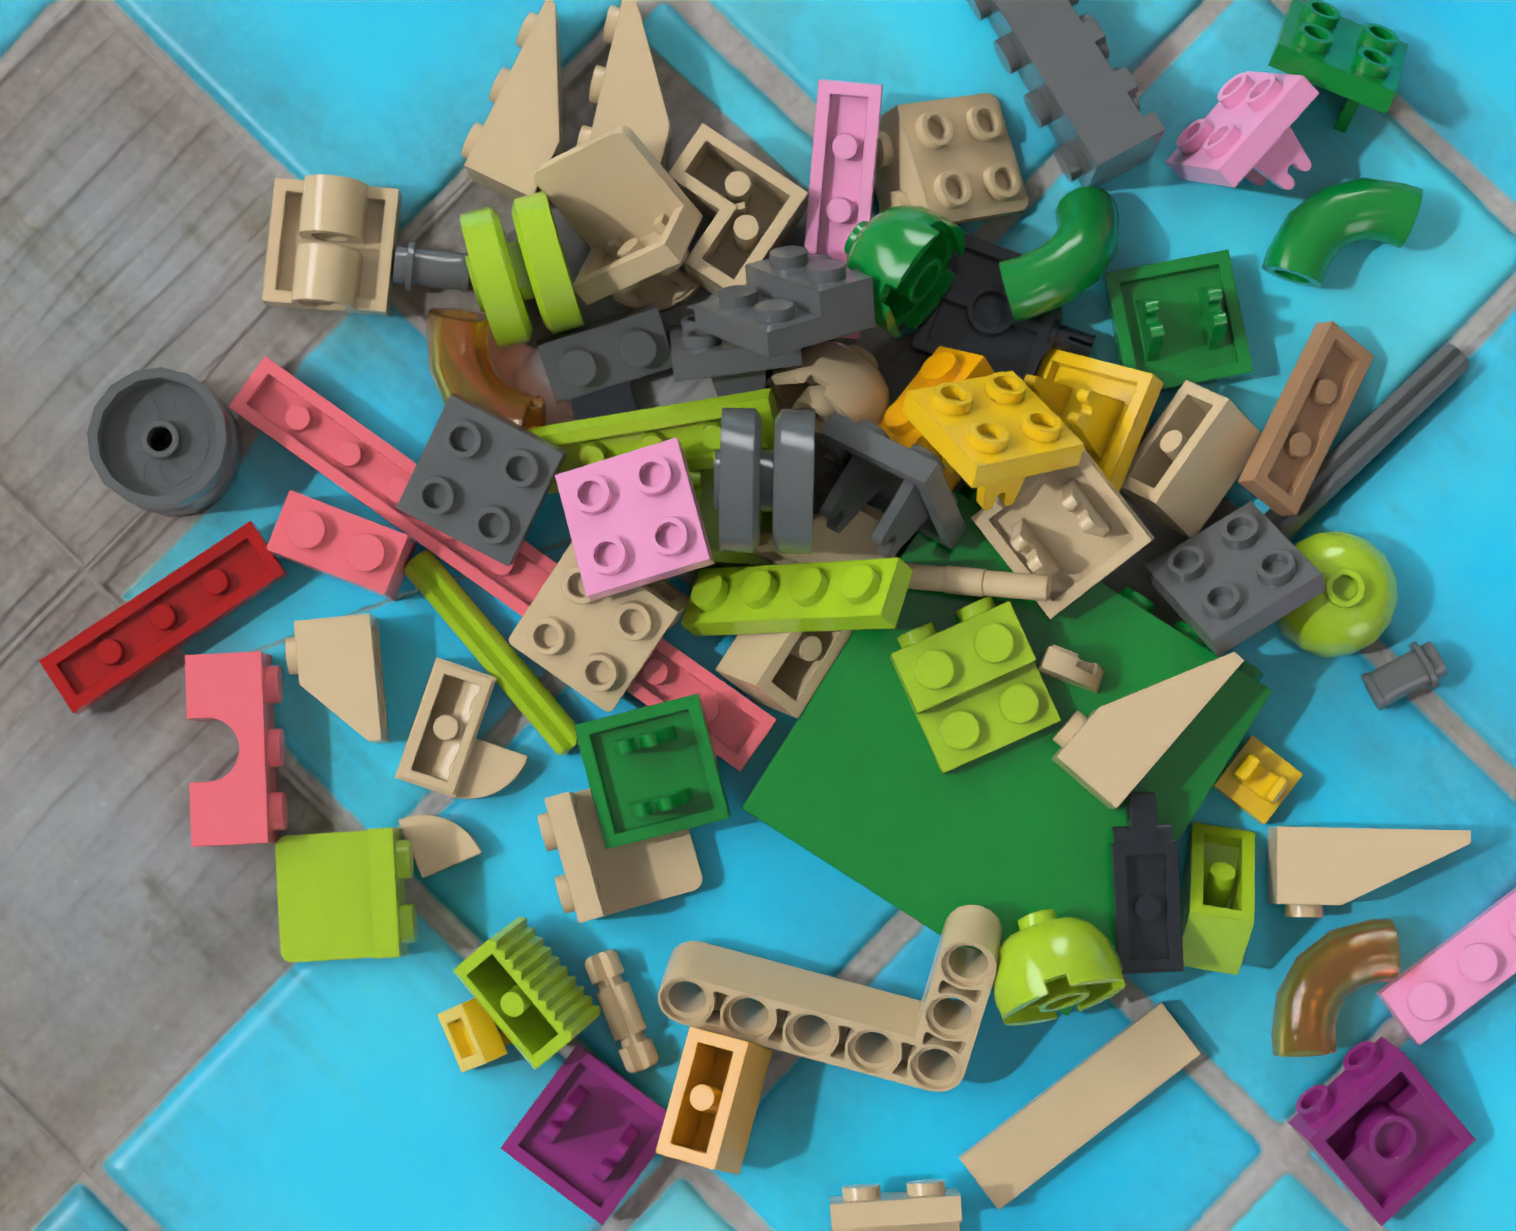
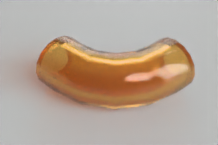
[426,308,546,430]
[1271,918,1400,1057]

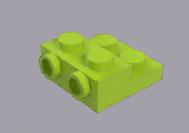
[890,596,1061,774]

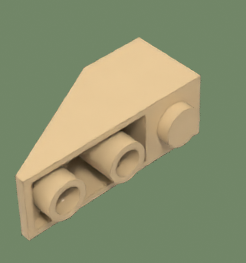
[461,0,564,200]
[577,0,672,169]

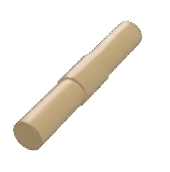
[906,563,1051,601]

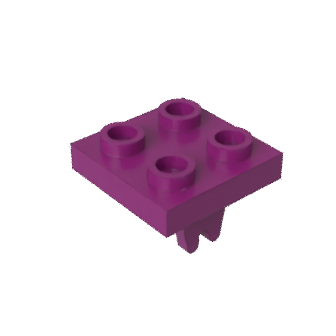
[500,1043,667,1226]

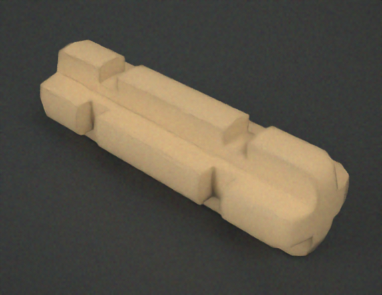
[585,949,658,1073]

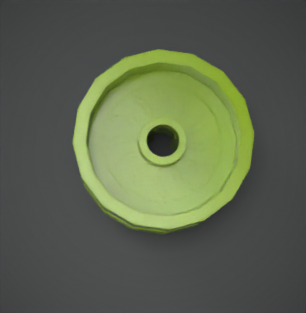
[460,190,584,349]

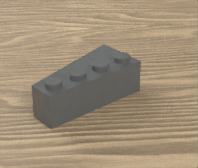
[967,0,1166,187]

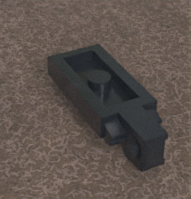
[1109,791,1184,974]

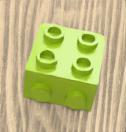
[275,827,417,963]

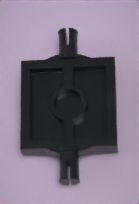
[910,234,1096,381]

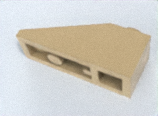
[1052,652,1244,809]
[1267,826,1471,918]

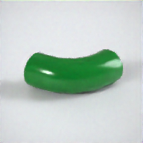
[1262,177,1423,287]
[999,186,1119,323]

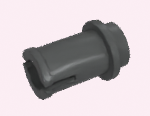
[393,241,470,293]
[1360,641,1448,711]

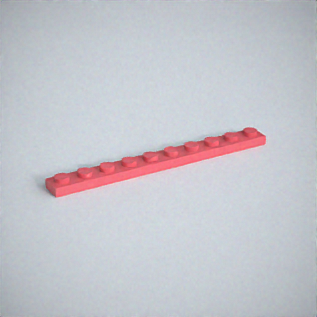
[228,356,777,772]

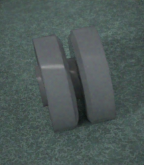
[87,367,243,517]
[714,408,815,554]

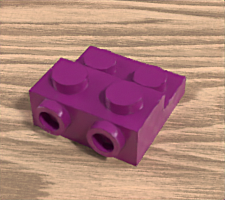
[1288,1036,1476,1226]

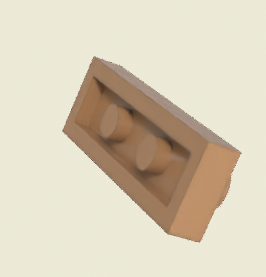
[1238,321,1374,516]

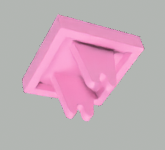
[1165,71,1319,190]
[555,437,714,601]

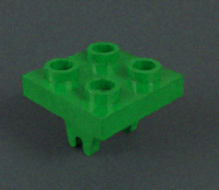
[1268,0,1408,133]
[1103,249,1253,392]
[574,693,732,849]

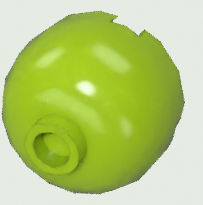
[1275,531,1398,658]
[992,909,1125,1026]

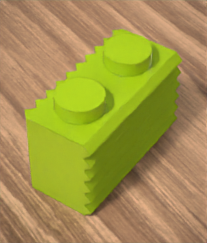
[453,917,601,1070]

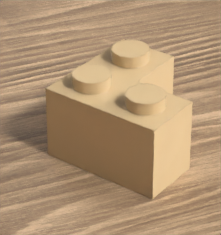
[668,123,808,297]

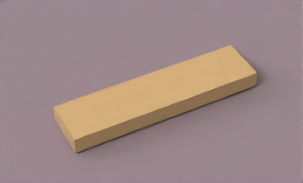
[958,1002,1201,1210]

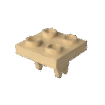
[971,449,1155,619]

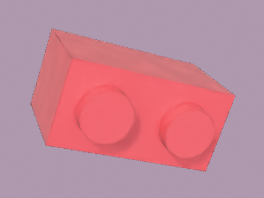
[266,490,417,601]

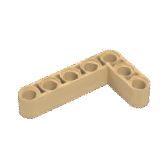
[658,905,1002,1092]

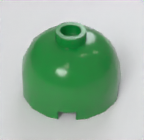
[844,205,965,337]

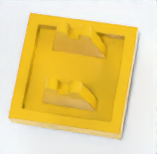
[1024,348,1164,492]
[902,371,1085,511]

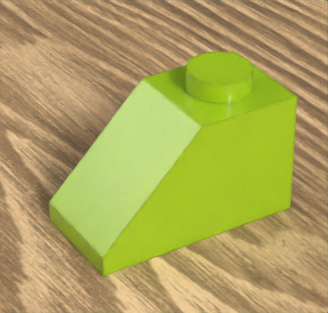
[1180,822,1255,975]

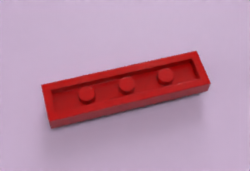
[39,521,288,714]

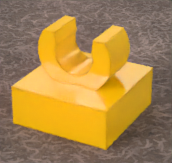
[1212,735,1303,825]
[437,998,512,1073]

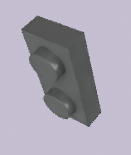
[536,302,673,404]

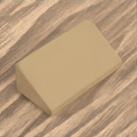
[395,657,497,798]

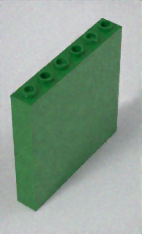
[742,485,1273,1016]

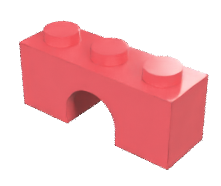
[185,651,288,847]

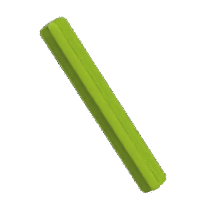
[404,550,578,756]

